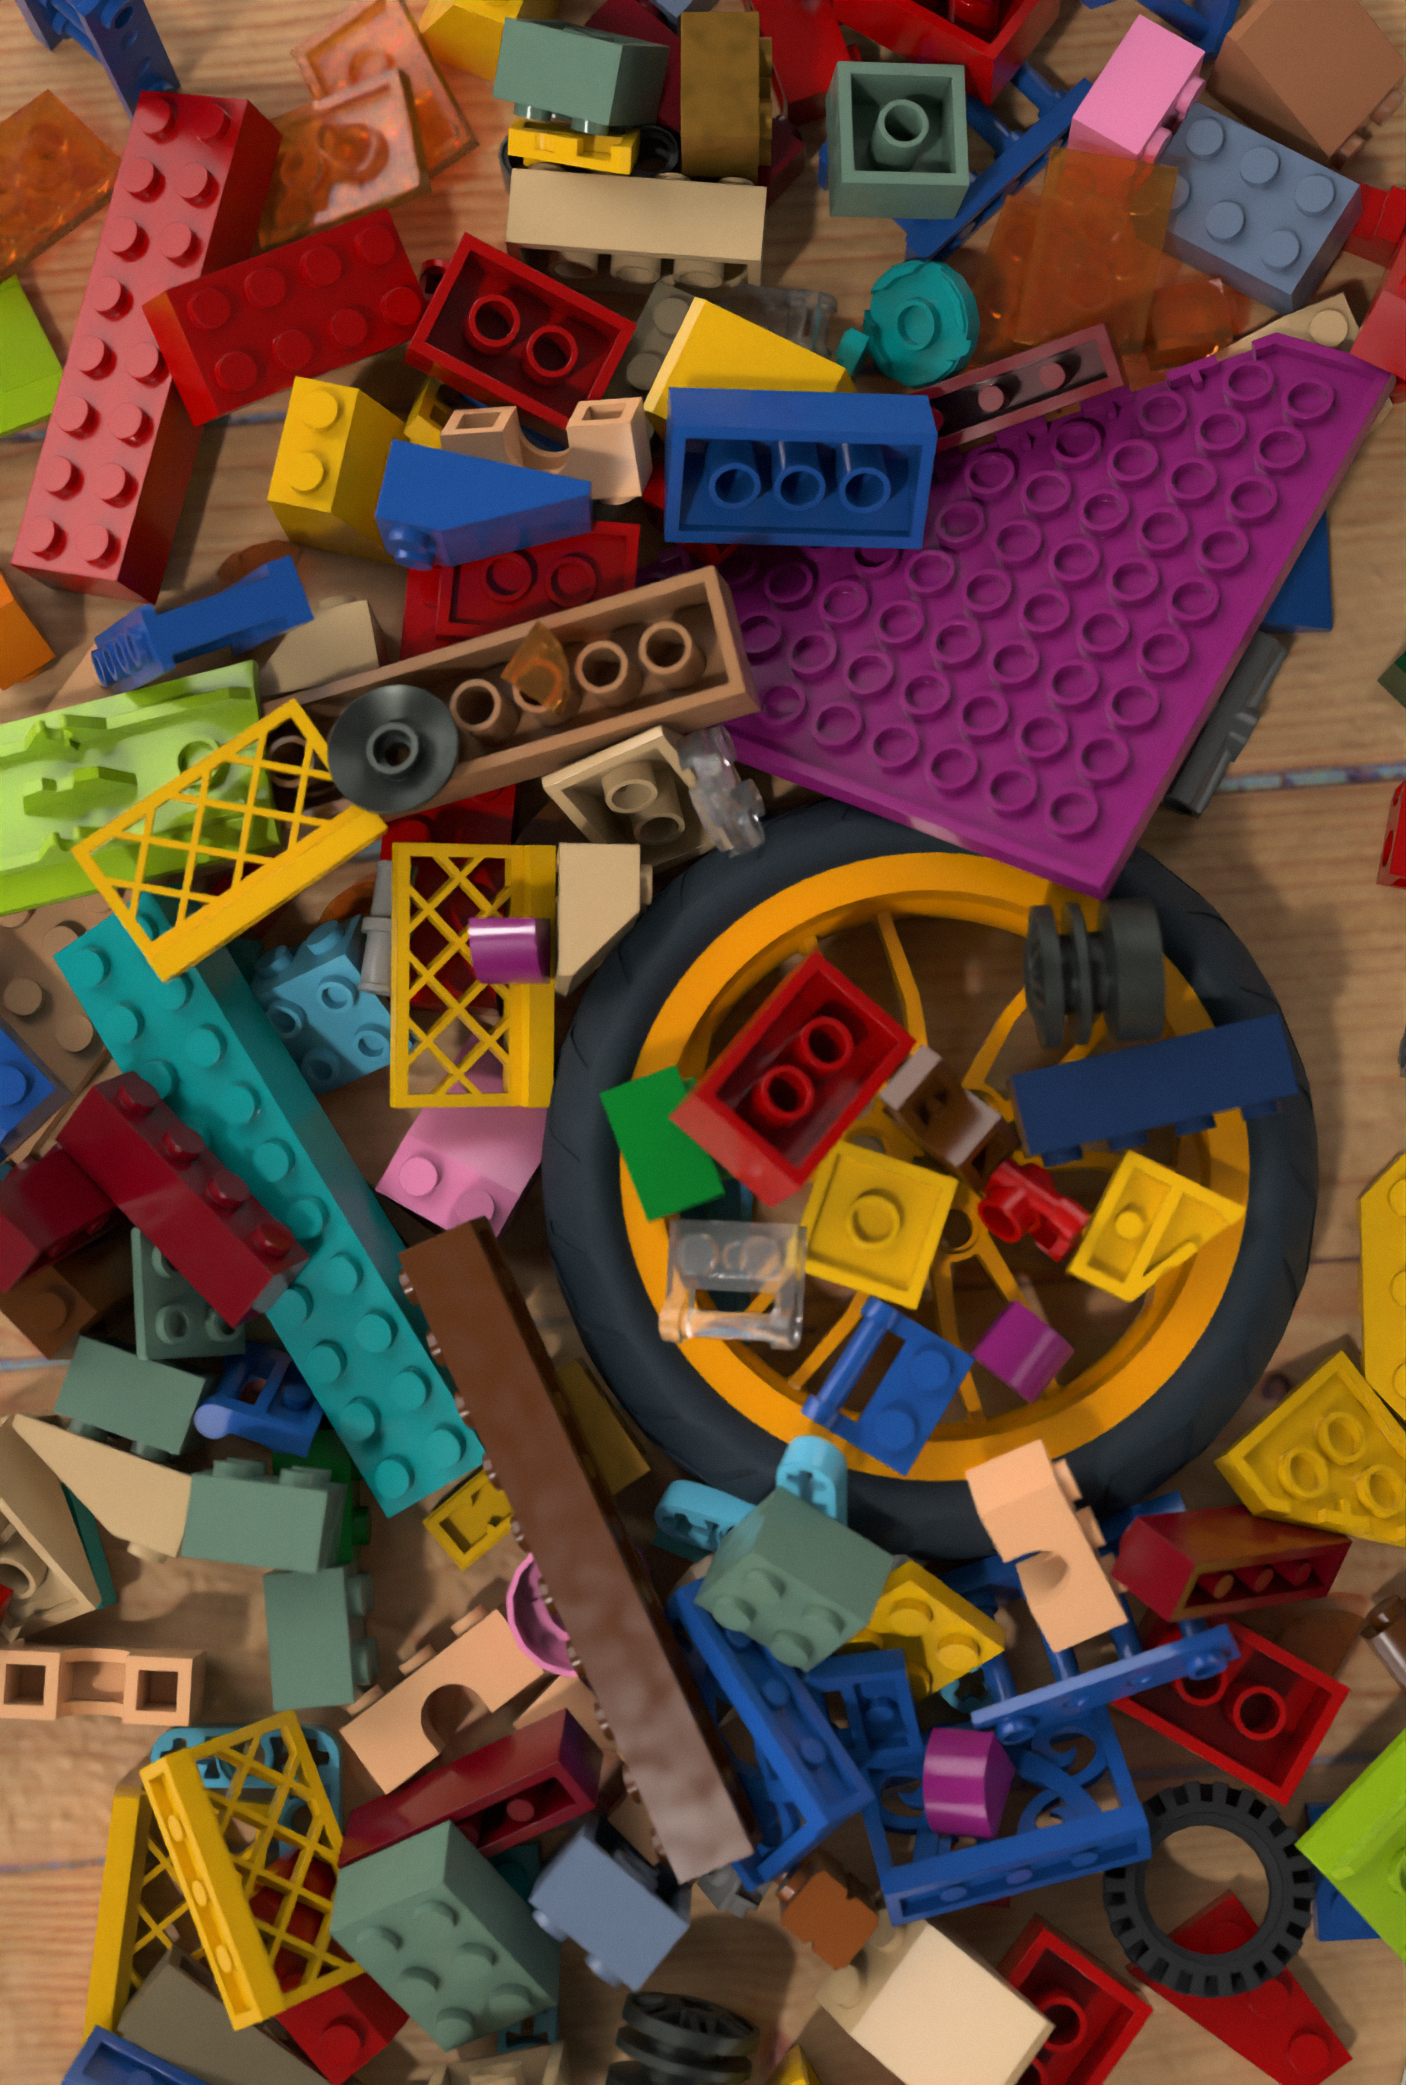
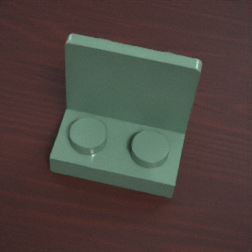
[131,1227,246,1360]

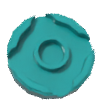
[863,259,980,389]

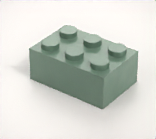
[329,1820,562,2052]

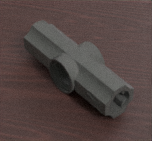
[1160,629,1288,819]

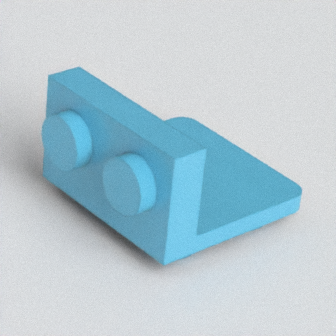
[249,913,416,1095]

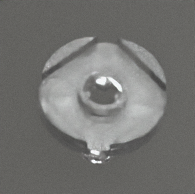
[677,724,766,860]

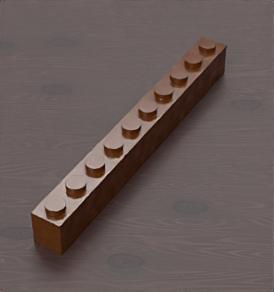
[398,1216,765,1884]

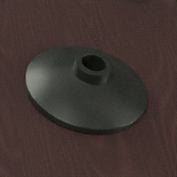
[327,685,460,815]

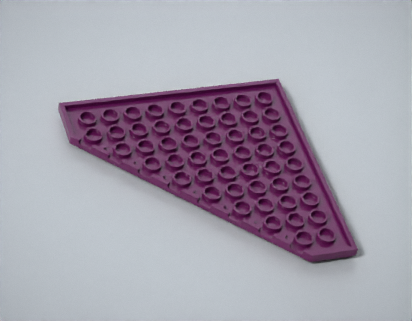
[635,332,1396,901]

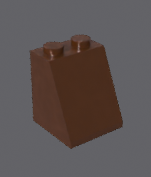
[0,1220,135,1360]

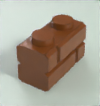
[774,1846,879,1971]

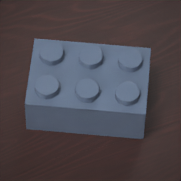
[1128,101,1363,316]
[529,1805,692,1992]

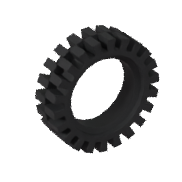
[1102,1781,1315,1998]

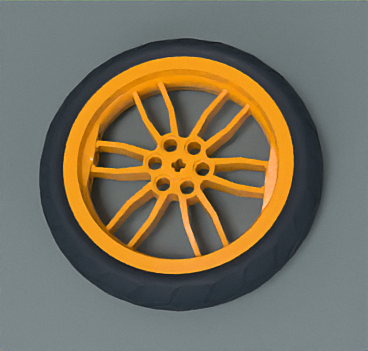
[542,796,1319,1560]

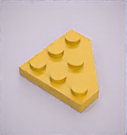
[1355,1153,1406,1426]
[1212,1350,1406,1548]

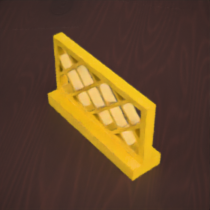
[69,697,387,984]
[390,842,556,1108]
[139,1709,366,2031]
[81,1784,271,2049]

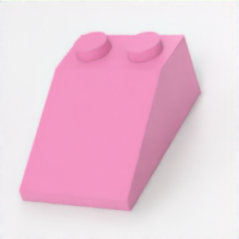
[375,1033,547,1245]

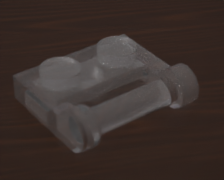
[659,1219,807,1350]

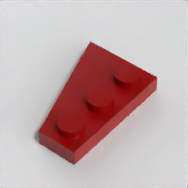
[1125,1889,1353,2085]

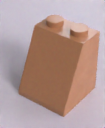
[1205,0,1406,172]

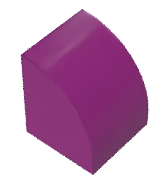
[469,918,550,984]
[969,1300,1075,1405]
[923,1727,1016,1840]

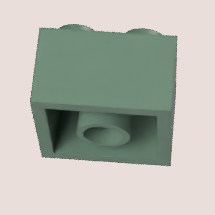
[492,17,670,136]
[826,61,969,220]
[53,1336,222,1463]
[181,1456,348,1574]
[694,1486,895,1672]
[263,1557,380,1711]

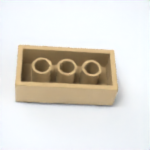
[505,163,767,307]

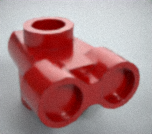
[977,1157,1093,1264]

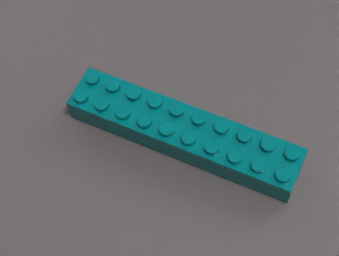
[53,882,486,1519]

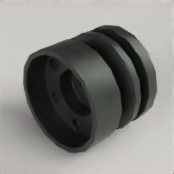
[1022,897,1165,1048]
[605,1991,760,2085]

